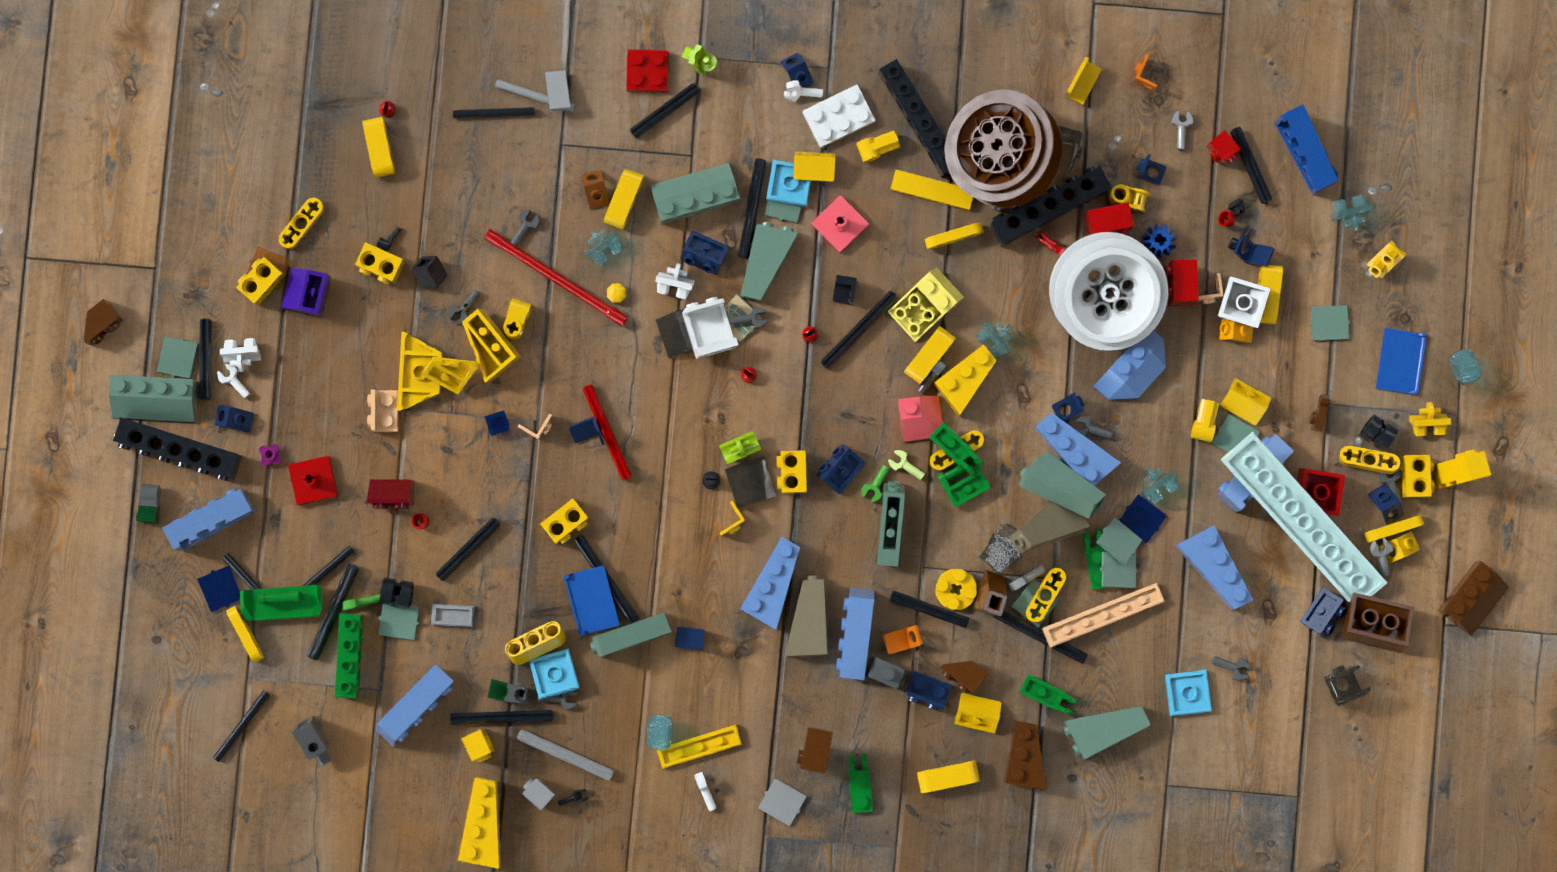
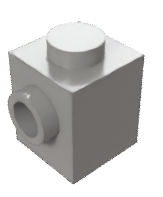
[522,777,556,810]

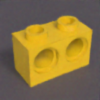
[355,242,405,285]
[236,257,286,306]
[777,450,807,494]
[1401,455,1435,498]
[541,499,589,544]
[461,729,495,763]

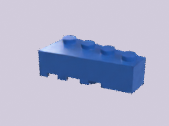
[1275,104,1338,195]

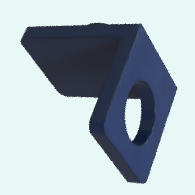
[780,53,814,88]
[1137,154,1166,185]
[1234,235,1275,267]
[1052,392,1085,422]
[215,405,254,432]
[569,417,605,445]
[1368,484,1404,525]
[675,627,705,650]

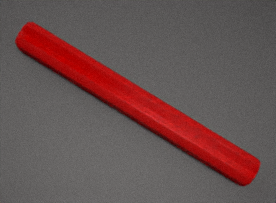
[582,384,632,480]

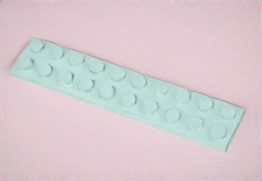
[1221,432,1387,603]

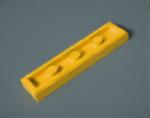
[890,170,973,211]
[657,725,742,769]

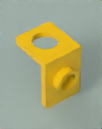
[720,501,745,536]
[1379,532,1420,564]

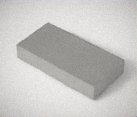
[545,70,571,112]
[431,604,474,627]

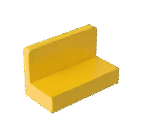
[1064,57,1102,106]
[793,151,836,181]
[1220,378,1271,425]
[954,693,1002,734]

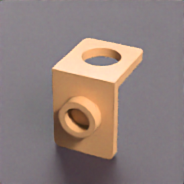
[1198,273,1224,304]
[518,414,554,440]

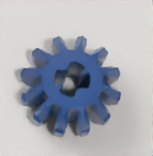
[1141,224,1177,259]

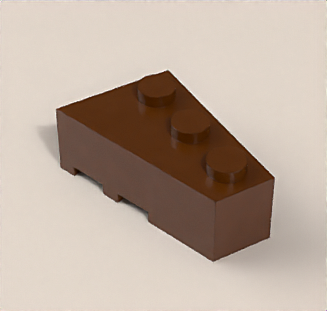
[1003,720,1046,790]
[796,727,833,774]

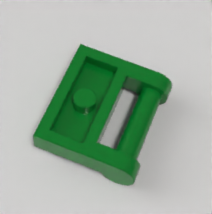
[937,457,991,508]

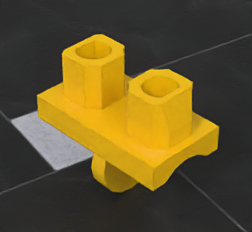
[1367,240,1406,278]
[1409,402,1451,436]

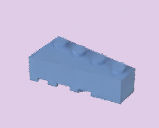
[1034,413,1121,485]
[1217,434,1294,512]
[162,488,255,551]
[1174,526,1253,610]
[740,537,800,630]
[836,587,874,680]
[376,664,454,747]

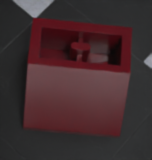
[367,479,414,509]

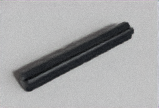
[630,83,700,138]
[1230,127,1272,204]
[199,319,212,400]
[436,517,500,581]
[890,591,969,628]

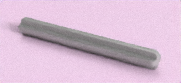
[517,730,614,781]

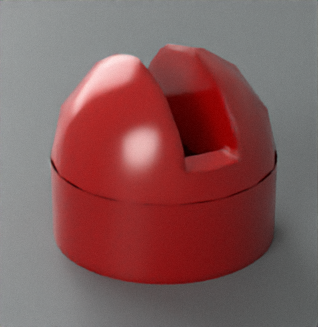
[379,101,396,118]
[1218,210,1236,228]
[802,326,818,343]
[740,366,757,383]
[411,513,430,530]

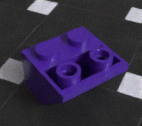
[281,268,331,317]

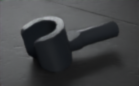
[1228,226,1252,250]
[377,227,401,251]
[558,789,588,806]

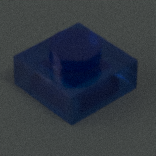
[485,410,511,437]

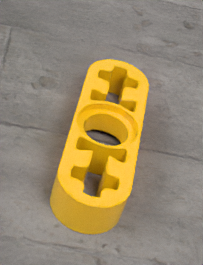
[279,197,324,250]
[924,222,984,250]
[930,430,984,471]
[1339,446,1400,474]
[1364,515,1425,543]
[1025,568,1066,622]
[226,605,264,663]

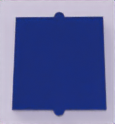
[1119,494,1167,543]
[197,565,240,612]

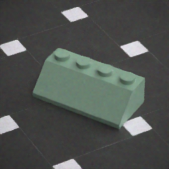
[650,163,740,224]
[109,375,198,423]

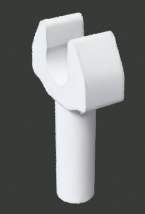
[784,81,823,102]
[217,364,251,399]
[695,772,717,811]

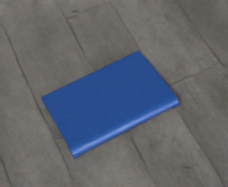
[1376,328,1427,395]
[563,565,620,636]

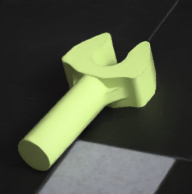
[888,450,925,480]

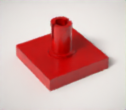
[288,456,338,505]

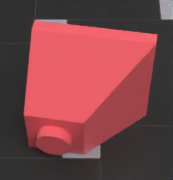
[898,395,943,442]

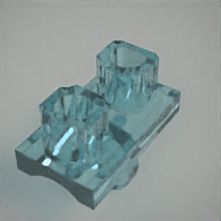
[1331,194,1372,230]
[584,230,623,266]
[975,321,1012,358]
[1140,468,1179,504]

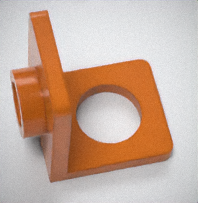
[1133,54,1158,92]
[883,625,923,654]

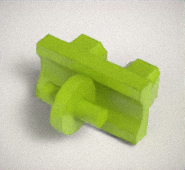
[682,44,718,76]
[719,431,761,465]

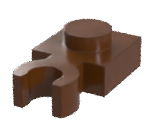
[1309,394,1330,431]

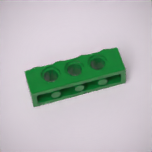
[335,613,364,698]

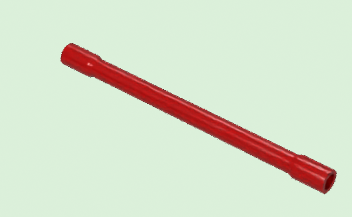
[484,229,628,327]

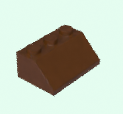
[1437,561,1509,636]
[1341,592,1415,652]

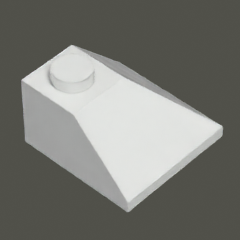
[1218,276,1270,328]

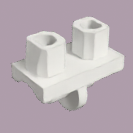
[655,263,695,299]
[220,338,261,372]

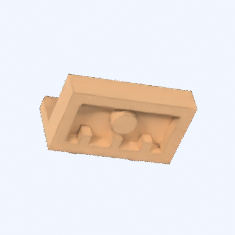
[367,389,399,432]

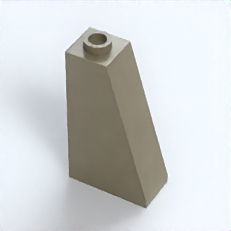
[1009,502,1090,554]
[786,575,827,656]

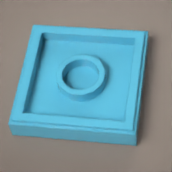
[766,160,811,207]
[529,648,580,700]
[1165,670,1212,716]

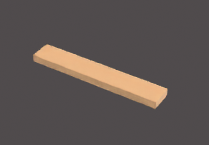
[1042,583,1165,648]

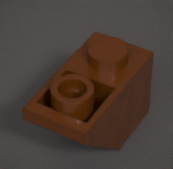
[84,299,123,346]
[973,570,1007,616]
[940,661,989,694]

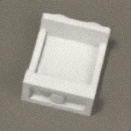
[682,297,738,359]

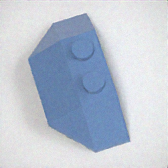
[1093,330,1166,400]

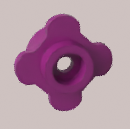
[259,444,281,466]

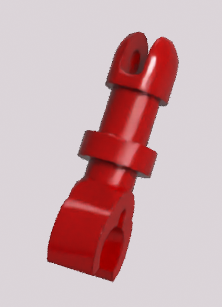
[1035,231,1065,256]

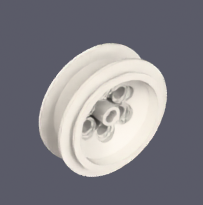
[1049,232,1168,351]

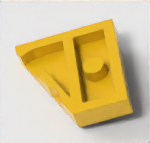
[422,357,479,394]

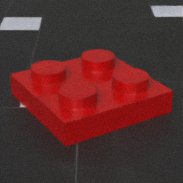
[626,49,669,92]

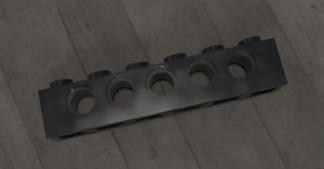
[878,59,949,178]
[990,166,1112,247]
[113,417,242,481]

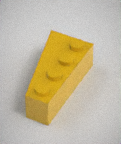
[458,777,501,869]

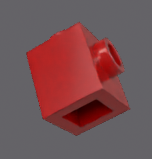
[1206,130,1240,165]

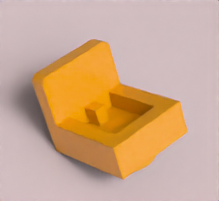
[1219,319,1253,343]

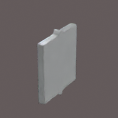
[758,778,807,826]

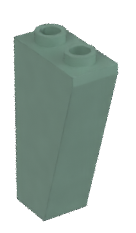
[741,222,797,303]
[1019,452,1106,519]
[877,481,905,567]
[590,612,672,657]
[1062,706,1151,759]

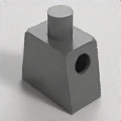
[865,656,909,691]
[292,716,331,767]

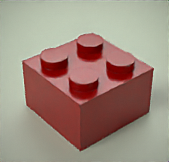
[1084,202,1134,235]
[1164,259,1199,306]
[1297,468,1345,516]

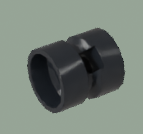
[1359,414,1399,452]
[380,577,414,608]

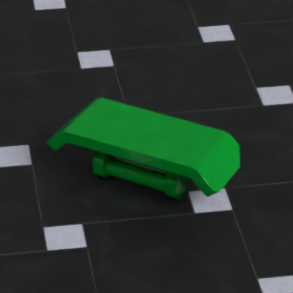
[240,585,322,621]

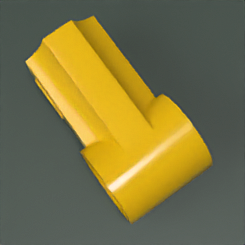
[856,131,900,163]
[1191,399,1219,443]

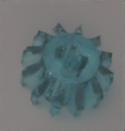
[1449,349,1481,385]
[646,715,673,750]

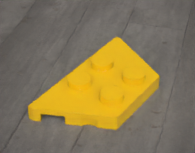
[397,332,443,411]

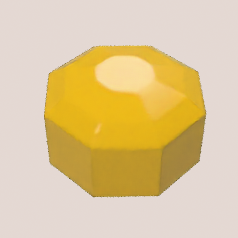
[607,283,626,303]

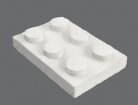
[802,85,875,149]

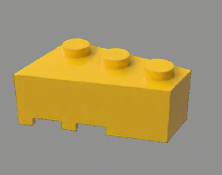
[462,309,521,383]
[933,345,996,417]
[1431,449,1491,490]

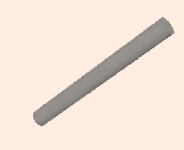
[495,79,575,112]

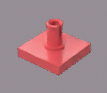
[811,195,869,253]

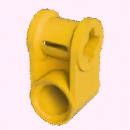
[1108,184,1150,214]
[503,298,532,340]

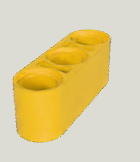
[362,116,395,178]
[603,168,645,230]
[1258,264,1283,325]
[904,326,956,385]
[505,621,566,665]
[917,761,980,793]

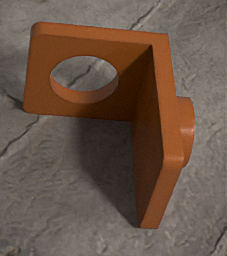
[581,170,609,209]

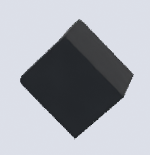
[411,256,447,288]
[833,275,857,305]

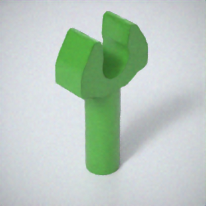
[862,465,890,503]
[342,594,380,610]

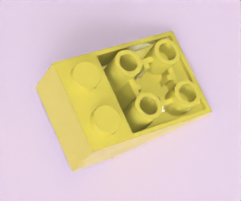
[888,267,964,342]

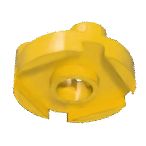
[935,569,977,610]

